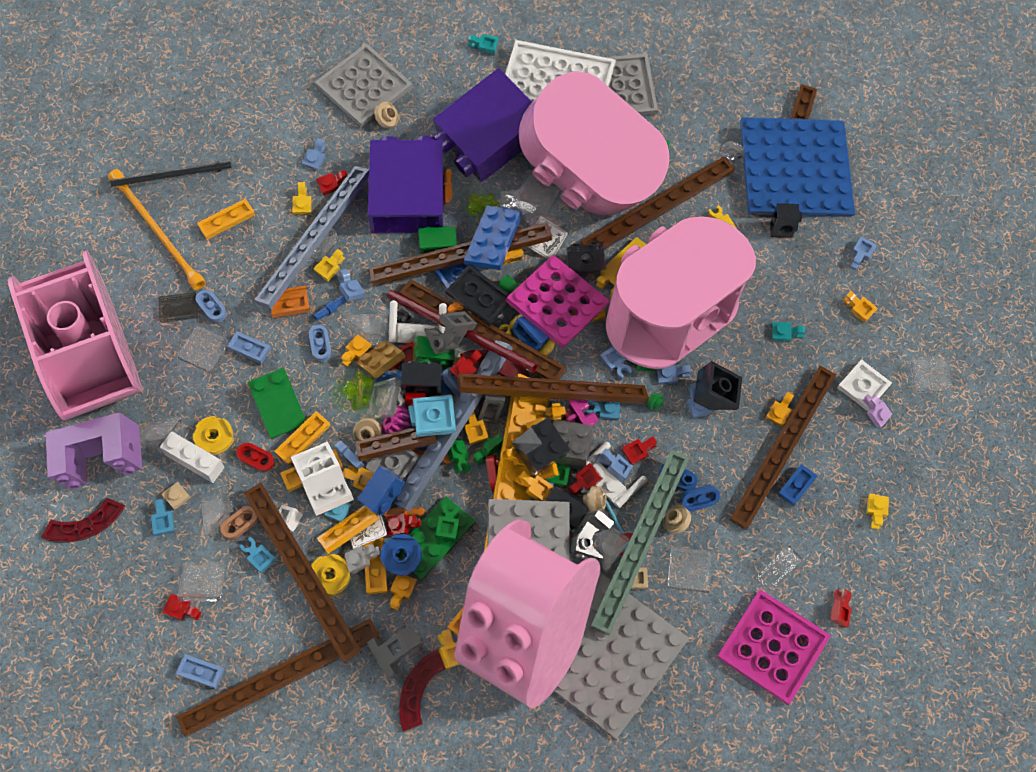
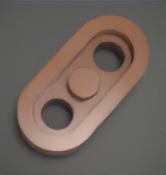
[220,506,259,540]

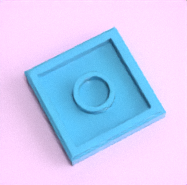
[413,395,456,437]

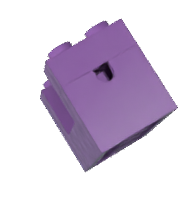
[46,412,142,489]

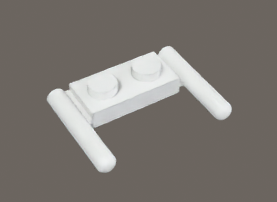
[389,300,447,343]
[578,441,648,509]

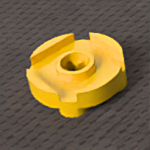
[193,416,234,455]
[311,554,351,596]

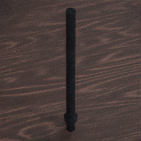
[110,161,232,187]

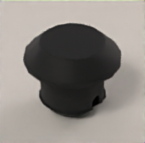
[397,310,411,323]

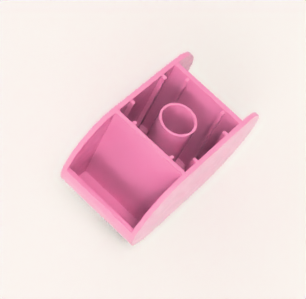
[519,71,669,216]
[606,217,756,369]
[8,250,142,421]
[455,519,600,708]

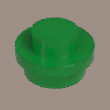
[646,392,664,411]

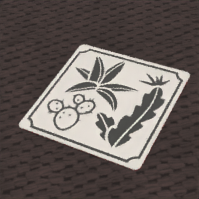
[528,216,568,259]
[351,513,387,549]

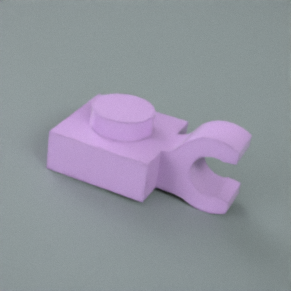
[863,394,892,428]

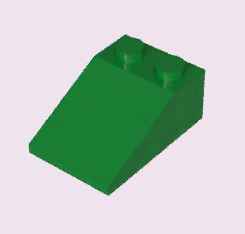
[248,368,306,439]

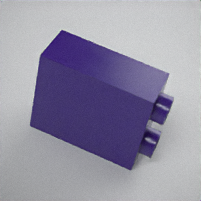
[432,68,532,182]
[368,136,443,233]

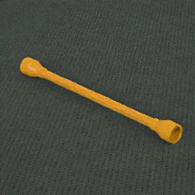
[108,169,206,291]

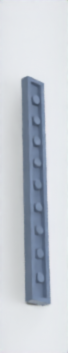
[254,166,369,309]
[392,340,513,512]

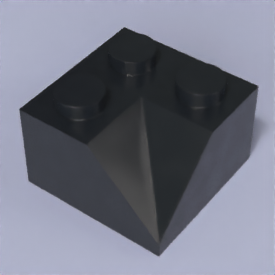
[401,361,443,400]
[694,361,742,410]
[511,417,570,477]

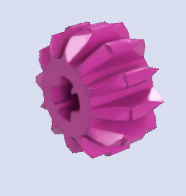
[381,405,411,434]

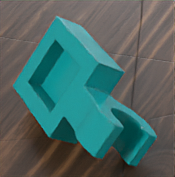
[468,34,499,55]
[772,322,805,342]

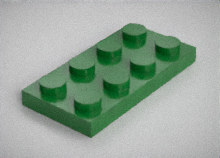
[396,496,476,581]

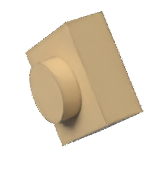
[162,482,191,510]
[630,567,648,590]

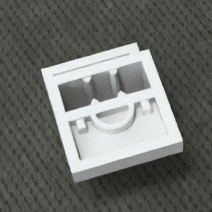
[291,442,354,516]

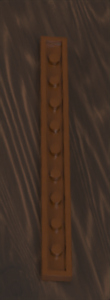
[580,156,735,257]
[369,222,552,286]
[400,279,567,380]
[729,366,837,531]
[457,374,649,404]
[244,482,362,664]
[176,618,380,737]

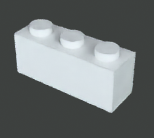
[160,431,224,483]

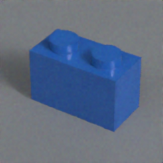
[358,466,406,515]

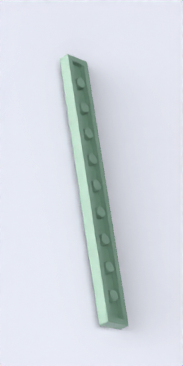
[591,450,690,636]

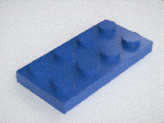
[464,206,522,270]

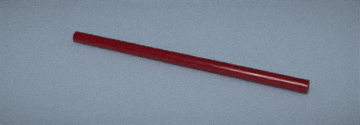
[387,290,538,373]

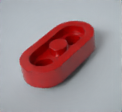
[236,442,274,472]
[486,455,500,494]

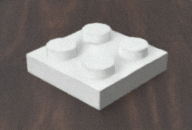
[837,359,892,411]

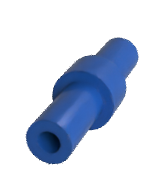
[313,295,347,321]

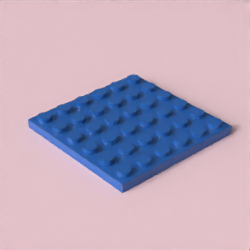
[740,117,855,216]

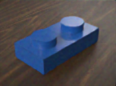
[778,464,817,507]

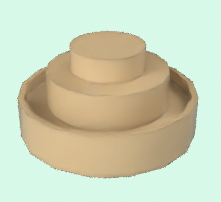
[375,102,399,128]
[353,418,383,441]
[583,486,606,513]
[663,505,691,534]

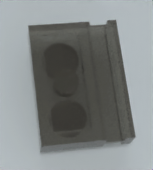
[158,292,199,323]

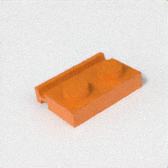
[271,285,310,318]

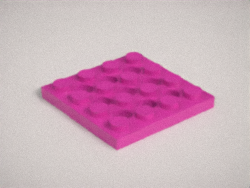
[506,255,610,349]
[717,589,831,705]

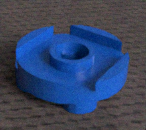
[381,534,422,576]

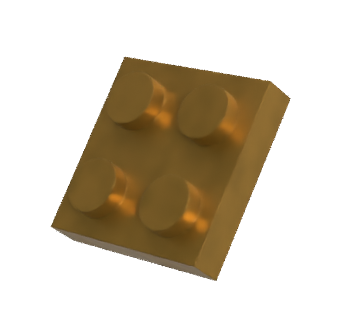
[355,340,406,380]

